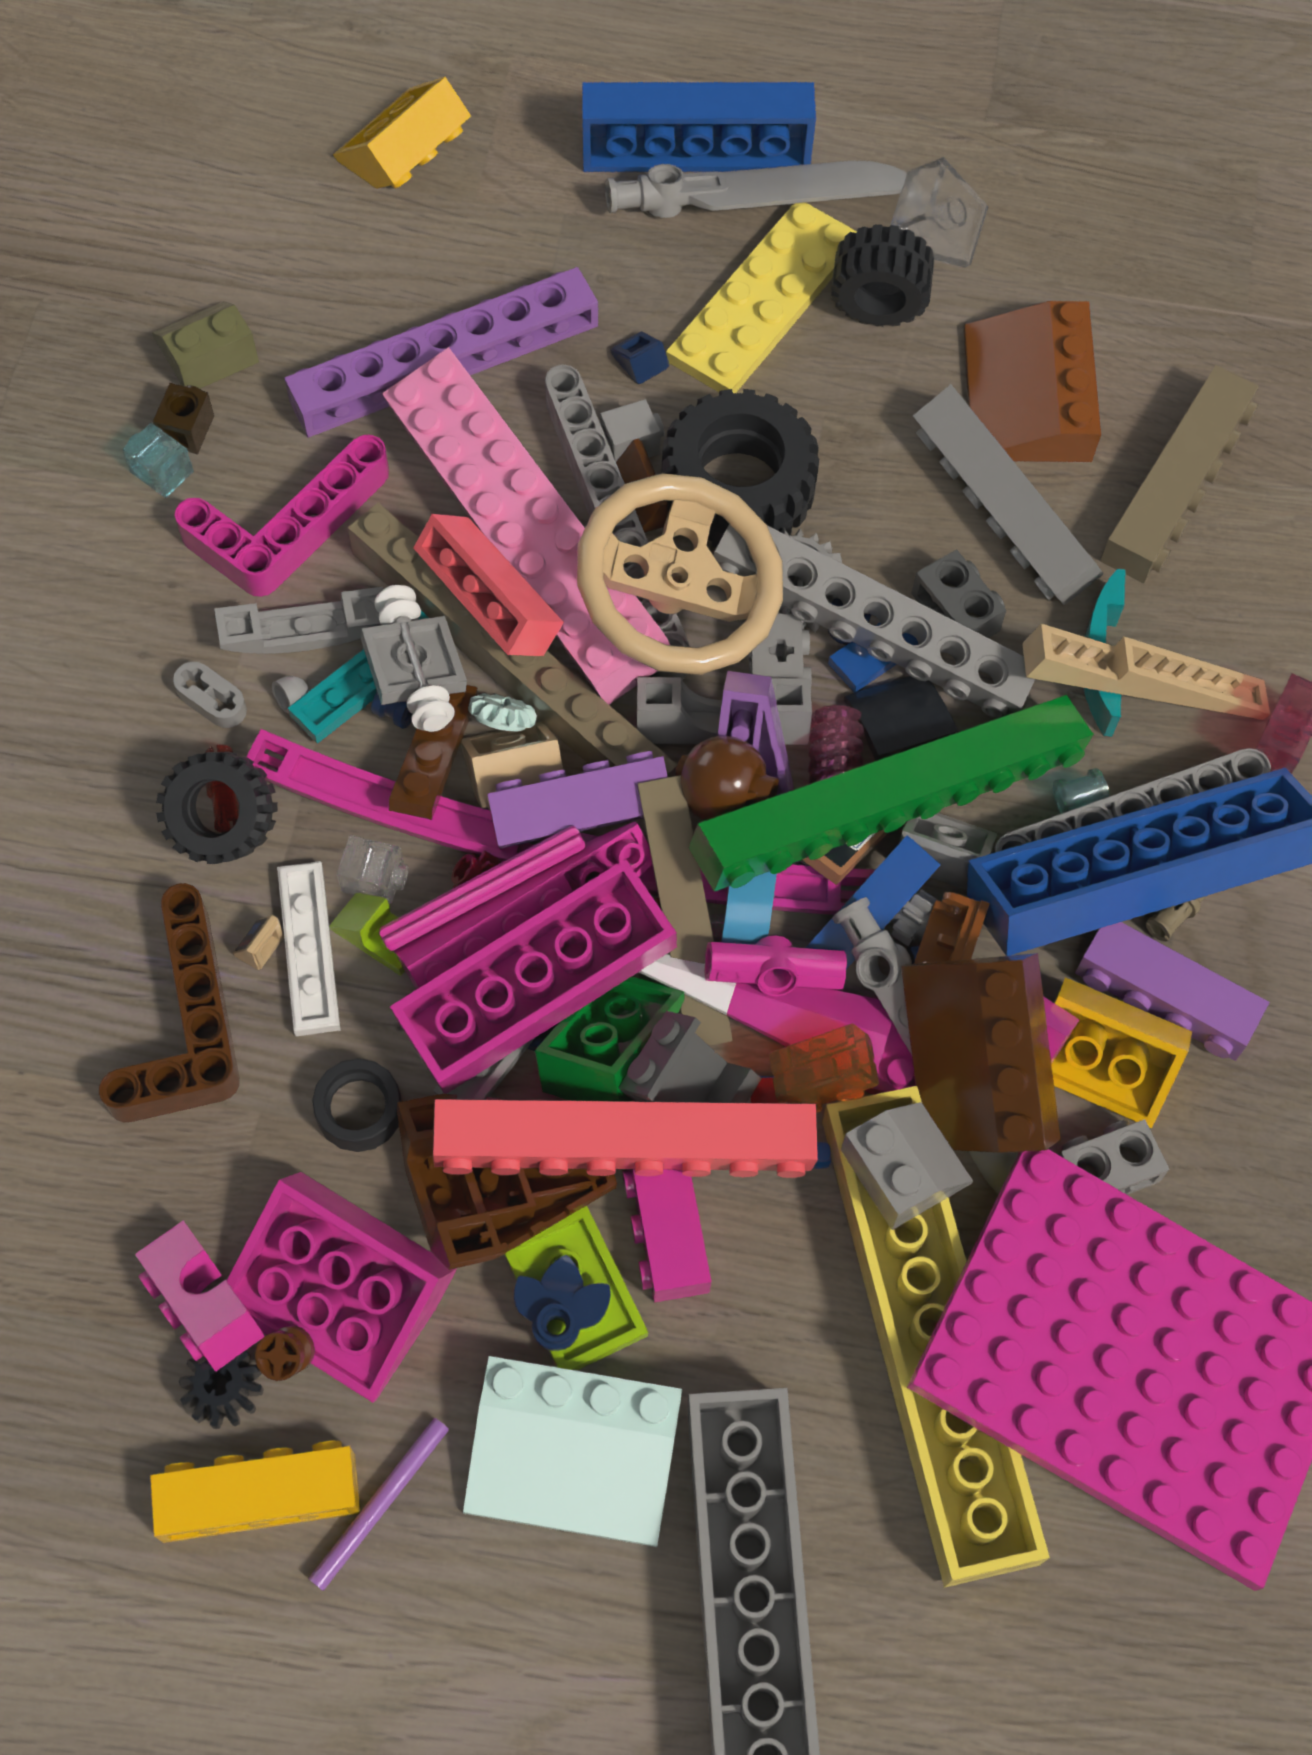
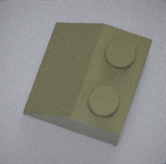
[152,301,259,389]

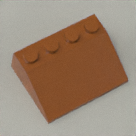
[964,301,1101,462]

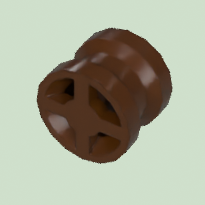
[255,1325,315,1381]

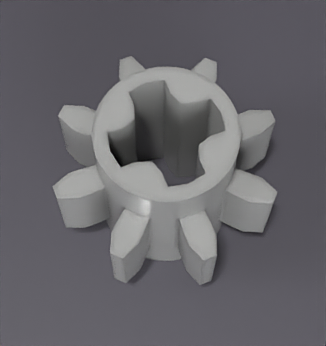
[891,889,939,947]

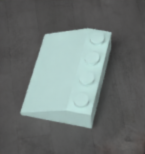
[463,1356,682,1547]

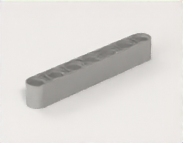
[993,748,1271,853]

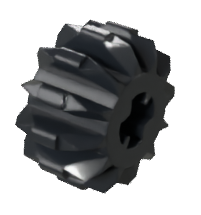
[179,1350,264,1429]

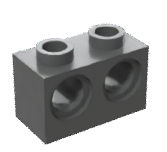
[911,549,1006,638]

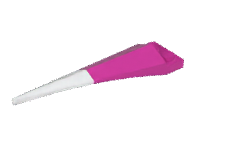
[639,954,916,1095]

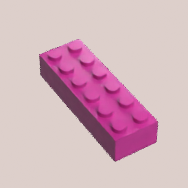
[390,859,677,1094]

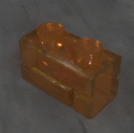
[769,1023,879,1113]

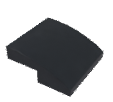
[844,676,958,761]

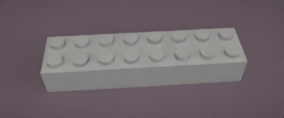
[687,1388,820,1755]

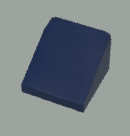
[610,331,669,384]

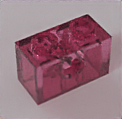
[1254,673,1312,774]

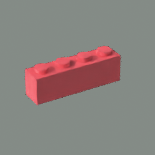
[413,514,564,656]

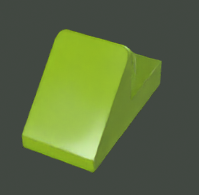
[329,893,405,976]

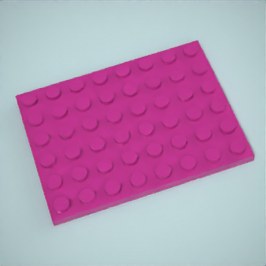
[907,1149,1312,1591]

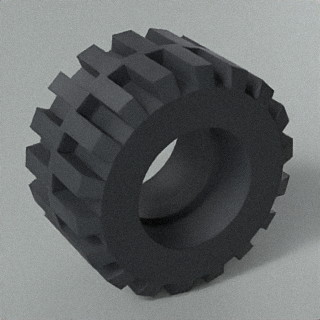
[831,224,934,327]
[156,752,278,864]

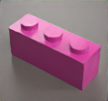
[622,1169,711,1303]

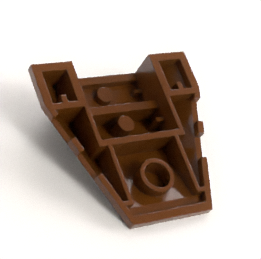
[397,1093,618,1270]

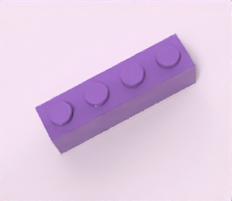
[487,751,668,849]
[1075,922,1270,1061]

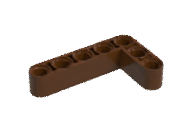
[99,883,240,1123]

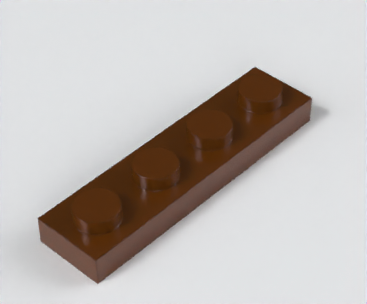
[389,685,478,820]

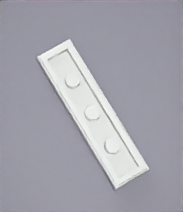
[277,861,341,1037]

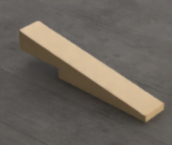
[1023,624,1270,720]

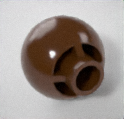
[675,736,779,821]

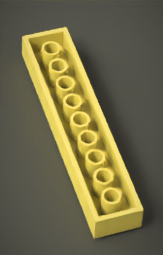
[822,1086,1050,1588]

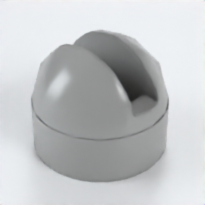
[272,676,309,713]

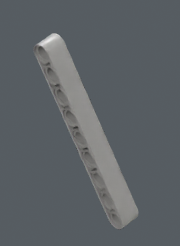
[545,365,689,680]

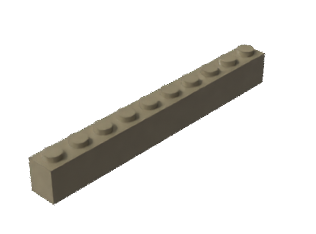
[347,502,677,778]

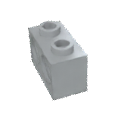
[1059,1119,1170,1195]

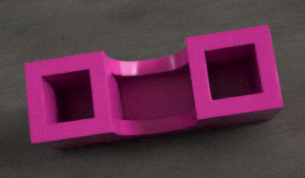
[135,1220,265,1372]

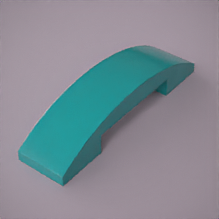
[1084,569,1126,737]

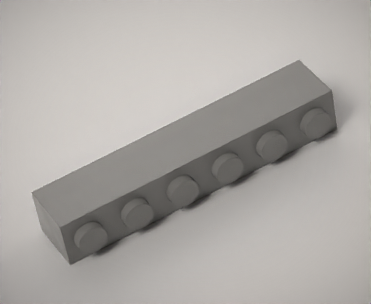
[913,384,1104,606]

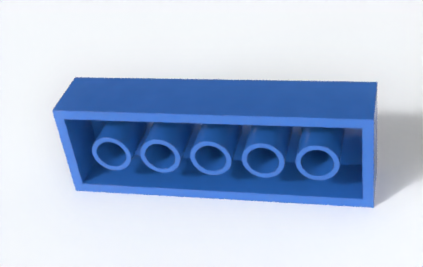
[582,82,816,172]

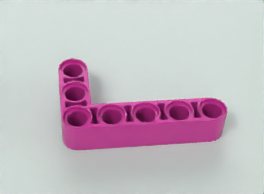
[175,435,389,597]

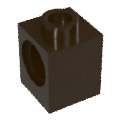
[152,383,214,455]

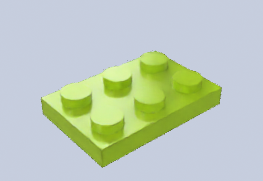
[504,1206,649,1371]

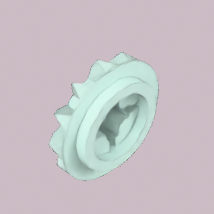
[468,693,537,732]

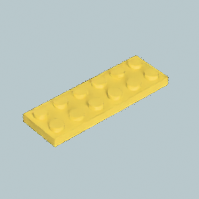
[666,203,857,393]

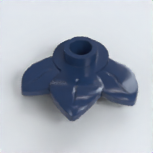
[514,1255,611,1351]

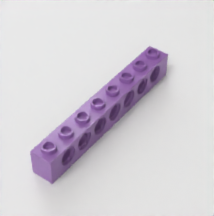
[284,267,598,438]

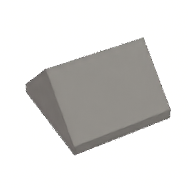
[899,813,997,890]

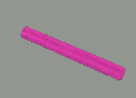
[379,826,585,951]

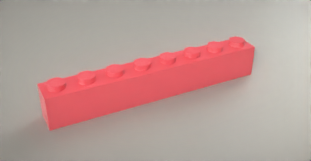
[433,1099,818,1178]

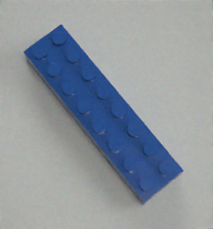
[967,768,1312,956]

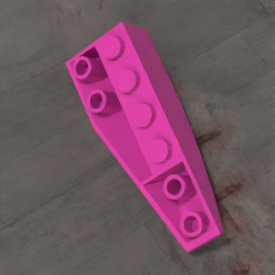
[394,821,652,990]

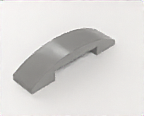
[214,587,383,654]

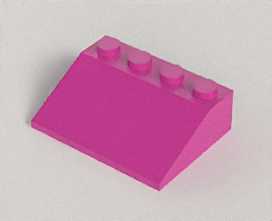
[227,1172,457,1403]

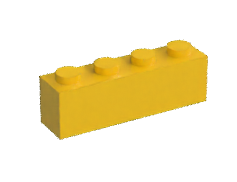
[150,1441,360,1543]

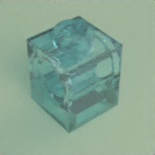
[122,423,194,498]

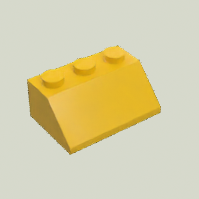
[333,77,471,189]
[1052,977,1193,1128]

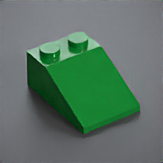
[535,976,685,1102]

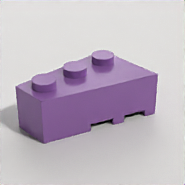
[718,671,794,796]

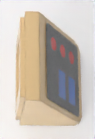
[233,915,284,970]

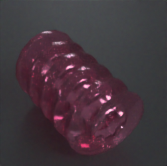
[808,705,864,785]

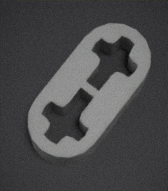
[173,662,247,728]

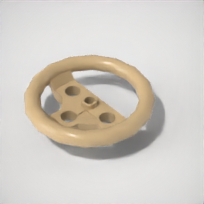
[577,473,783,675]

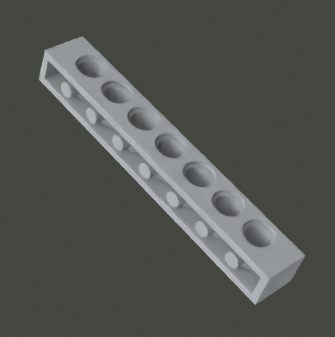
[713,524,1035,719]

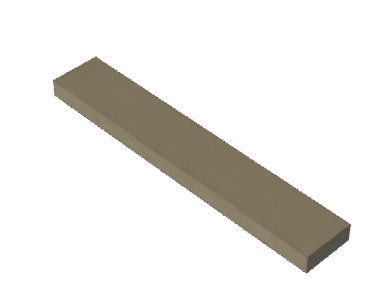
[638,775,733,1046]

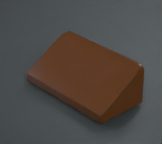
[616,438,668,533]

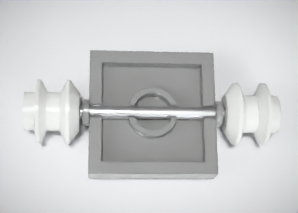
[361,585,467,732]

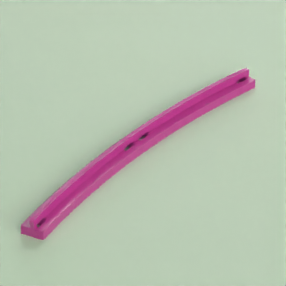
[246,729,875,915]

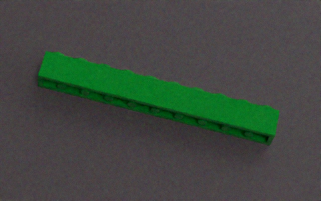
[689,695,1094,891]

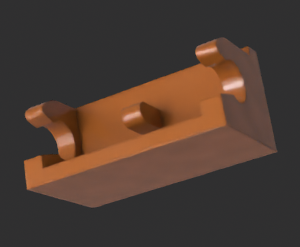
[914,892,989,964]

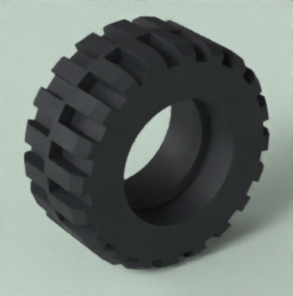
[661,389,820,548]

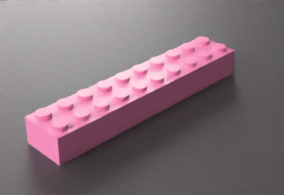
[382,347,671,705]

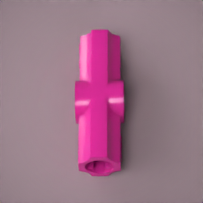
[704,935,847,996]

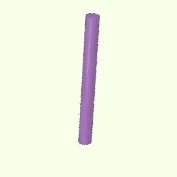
[308,1418,449,1591]

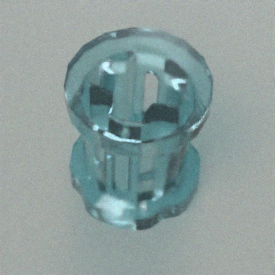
[1053,768,1109,814]

